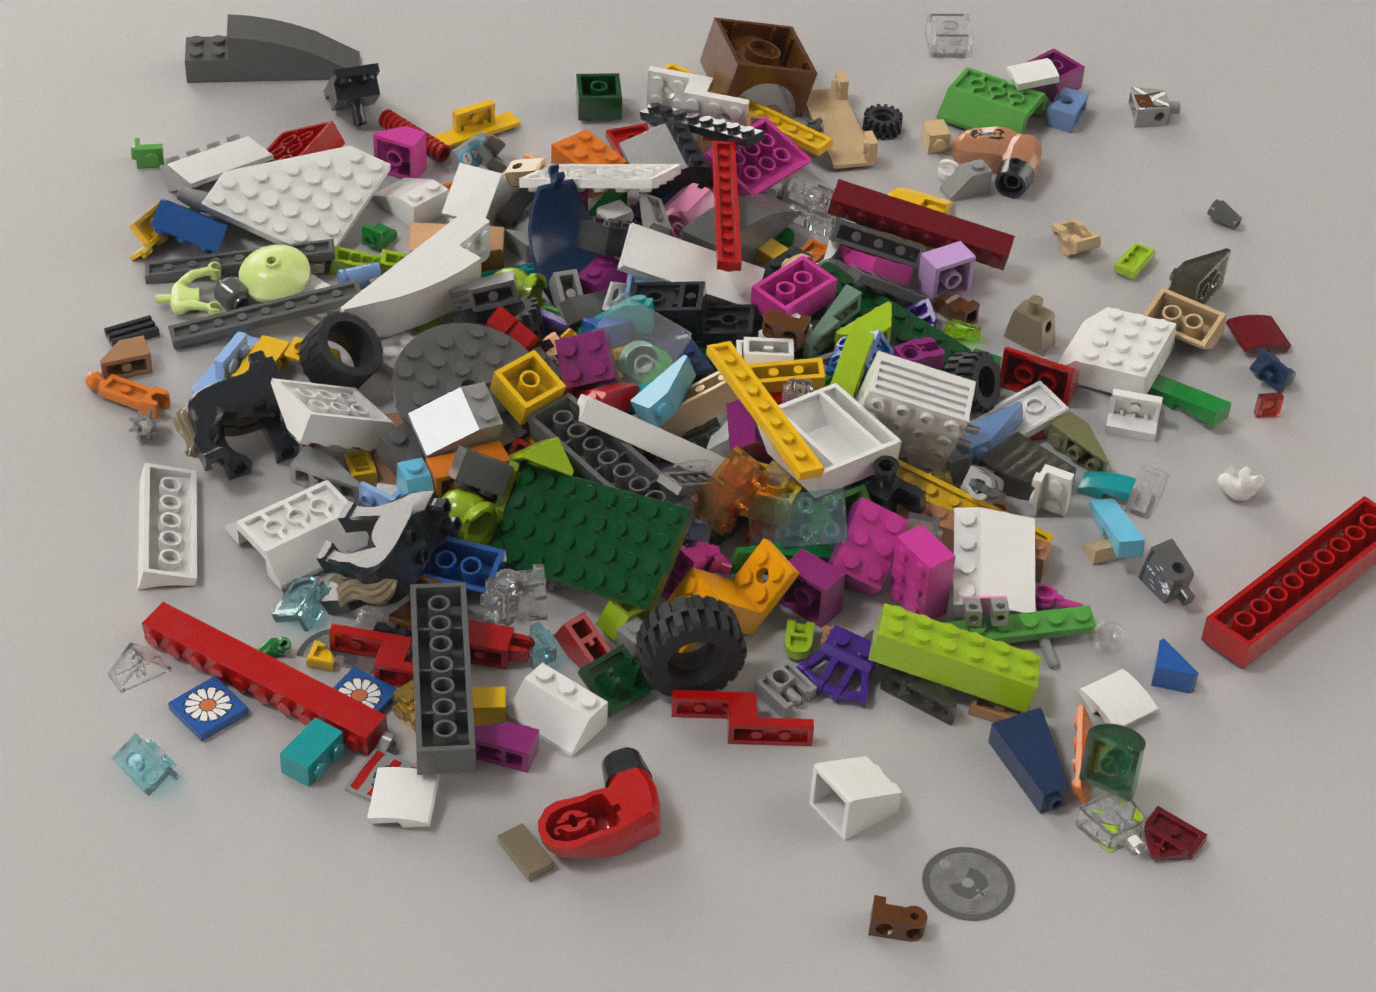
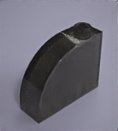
[978,431,1077,501]

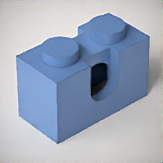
[1046,87,1088,133]

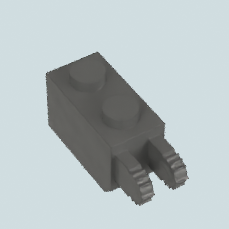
[448,270,520,312]

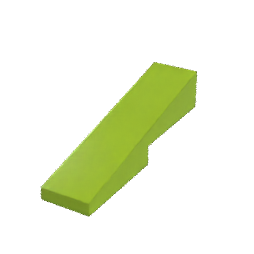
[329,246,409,275]

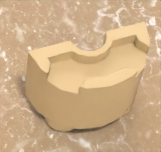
[1052,218,1101,256]

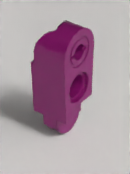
[893,337,945,370]

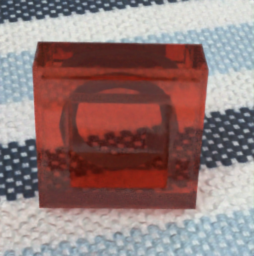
[1253,392,1284,418]

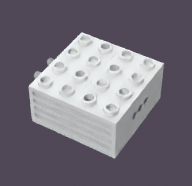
[855,351,980,478]

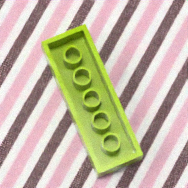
[868,603,1041,712]

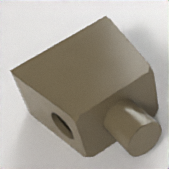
[1004,295,1055,356]

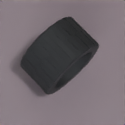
[298,312,383,390]

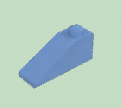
[955,401,1023,465]

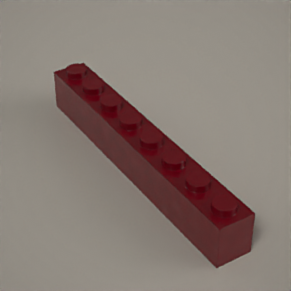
[827,179,1015,271]

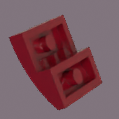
[1226,314,1291,355]

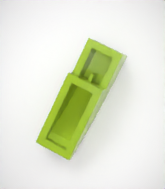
[830,327,875,398]

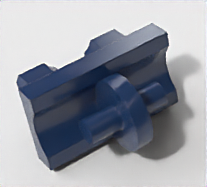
[1249,348,1296,393]

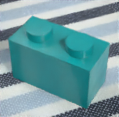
[280,718,345,787]

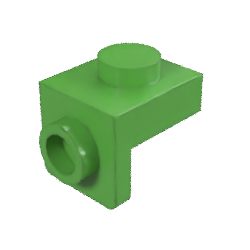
[131,138,164,169]

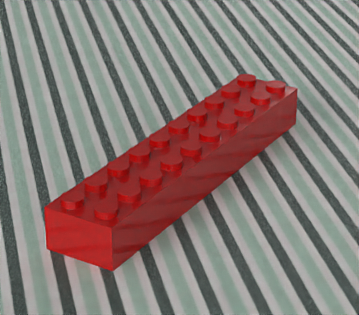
[1201,496,1376,669]

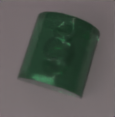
[1079,724,1146,802]

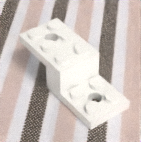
[647,66,749,126]

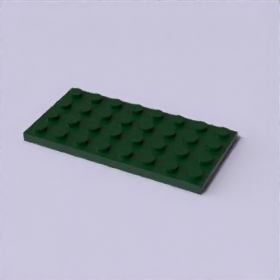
[489,463,696,612]

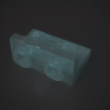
[271,576,330,632]
[111,733,181,796]

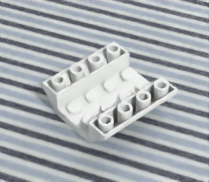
[225,480,369,590]

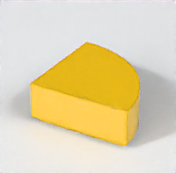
[306,640,334,671]

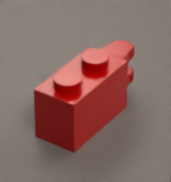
[468,620,535,670]

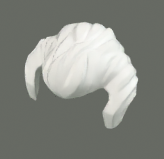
[1217,466,1265,501]

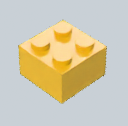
[490,350,566,426]

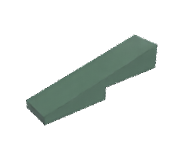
[803,284,862,359]

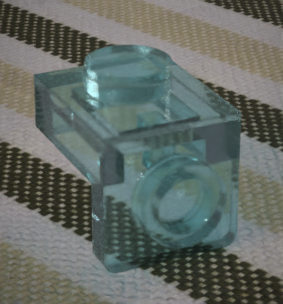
[530,622,557,670]

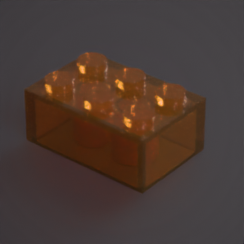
[693,445,771,536]

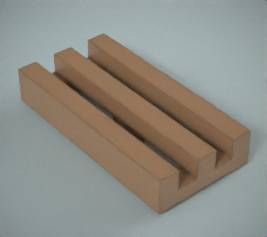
[968,696,1030,723]

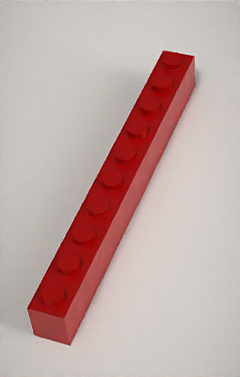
[142,602,388,756]

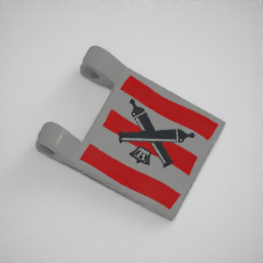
[345,730,417,802]

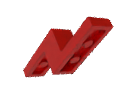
[329,623,414,690]
[671,690,814,746]

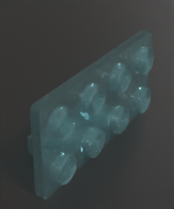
[747,489,848,548]

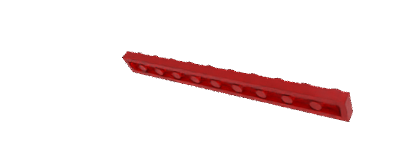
[712,141,742,272]

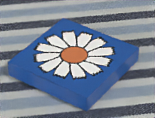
[333,667,399,713]
[168,676,249,741]

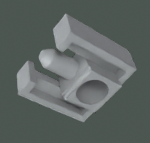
[754,660,817,718]

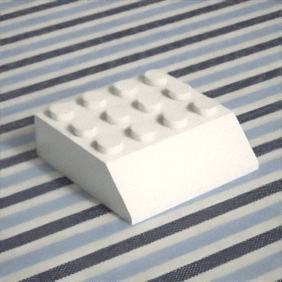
[1058,307,1176,394]
[757,383,902,498]

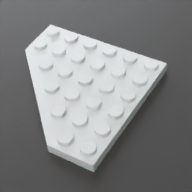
[201,146,391,266]

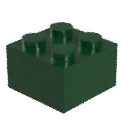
[576,73,622,121]

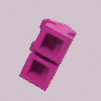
[662,541,732,599]

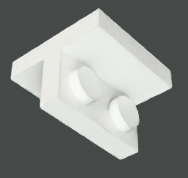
[1105,388,1163,442]

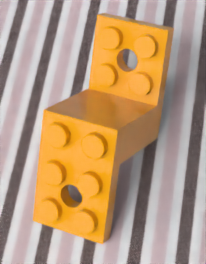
[667,538,800,653]

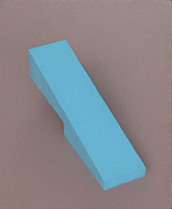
[1089,498,1145,559]

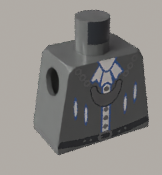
[1138,539,1196,606]

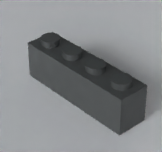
[829,217,926,269]

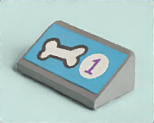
[452,131,486,171]

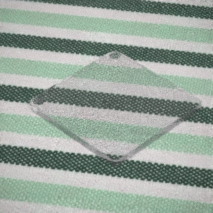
[594,293,691,385]

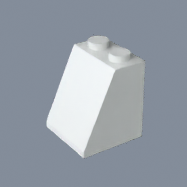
[442,163,513,226]
[809,756,902,841]

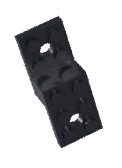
[630,281,756,342]

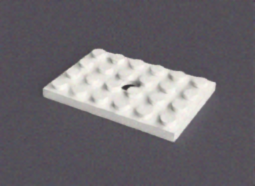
[519,164,681,193]

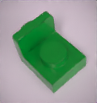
[361,223,397,252]

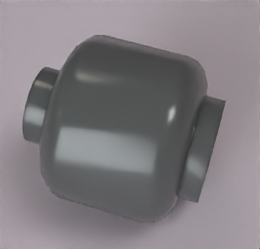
[214,276,250,311]

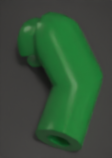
[257,637,291,656]

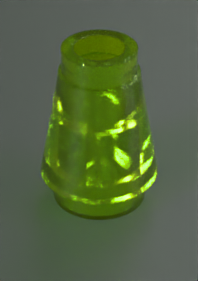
[944,318,981,342]

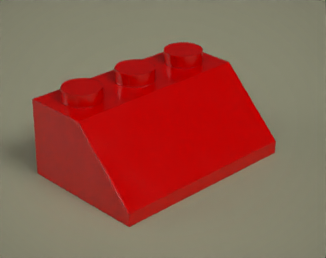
[1000,346,1080,407]

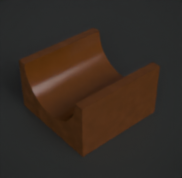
[700,17,818,117]

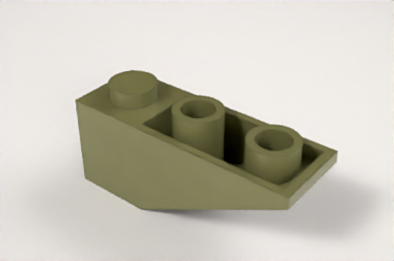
[1047,411,1109,472]

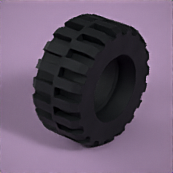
[636,595,747,697]

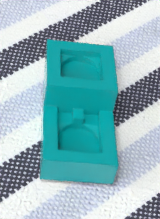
[1077,471,1136,502]

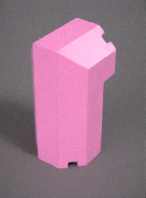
[664,183,714,240]

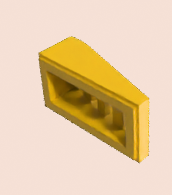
[343,450,378,487]

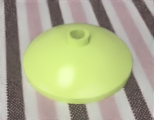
[239,245,311,302]

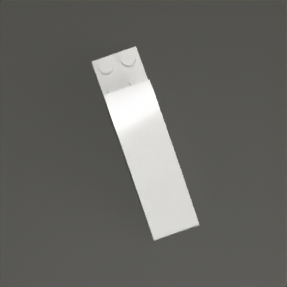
[341,209,490,337]

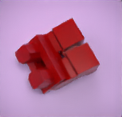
[485,305,540,351]

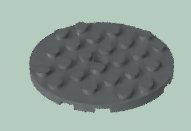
[391,323,530,452]

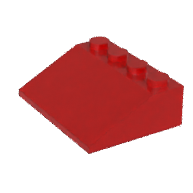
[261,121,345,164]

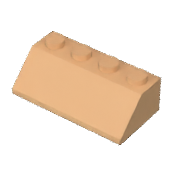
[409,222,505,258]

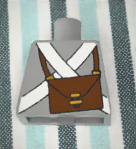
[1128,87,1181,128]

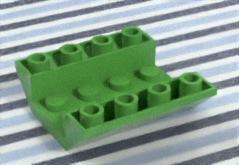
[937,67,1050,134]

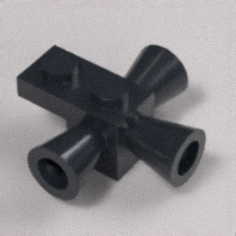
[847,455,926,515]

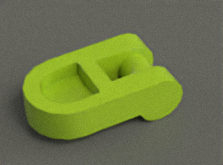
[784,619,815,660]

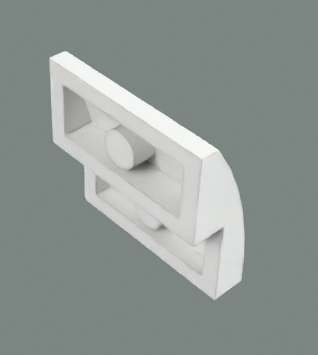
[1006,58,1059,91]
[1078,669,1159,732]
[367,767,440,828]

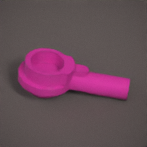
[1035,584,1083,609]

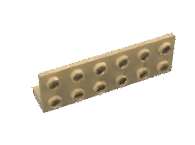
[806,70,878,169]

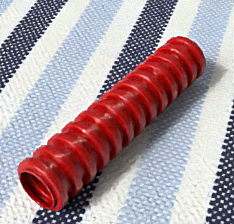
[378,109,451,163]

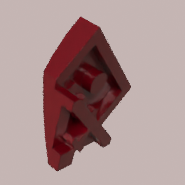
[1142,805,1208,860]

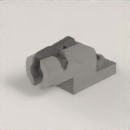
[960,465,1006,501]

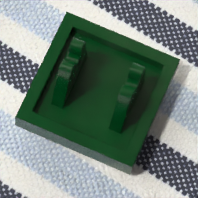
[577,644,654,718]

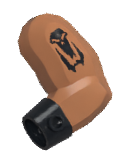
[951,126,1042,199]

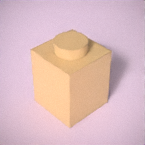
[920,119,951,154]

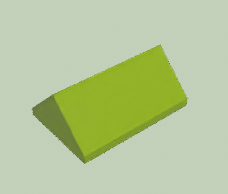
[508,437,574,476]

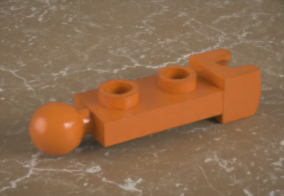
[85,371,171,419]

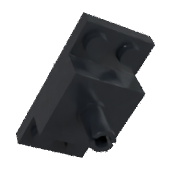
[324,63,380,126]

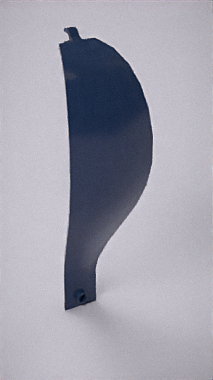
[528,164,714,376]

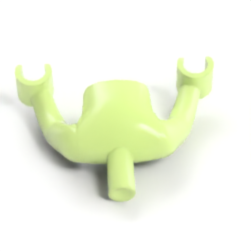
[155,262,221,316]

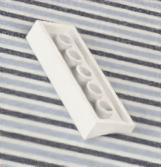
[617,223,765,305]
[577,394,731,482]
[138,463,197,590]

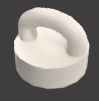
[937,159,959,181]

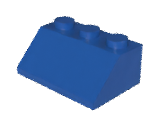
[150,198,229,254]
[422,536,508,596]

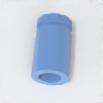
[337,262,382,289]

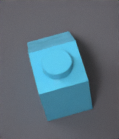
[396,457,435,496]

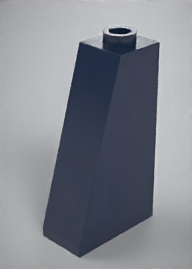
[988,707,1069,814]

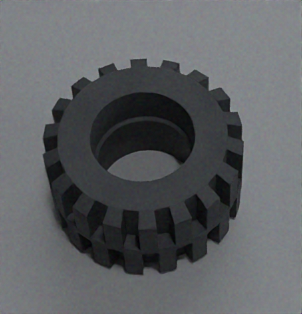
[944,351,1001,413]

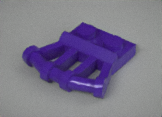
[796,624,877,706]

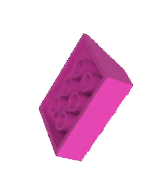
[704,117,812,196]

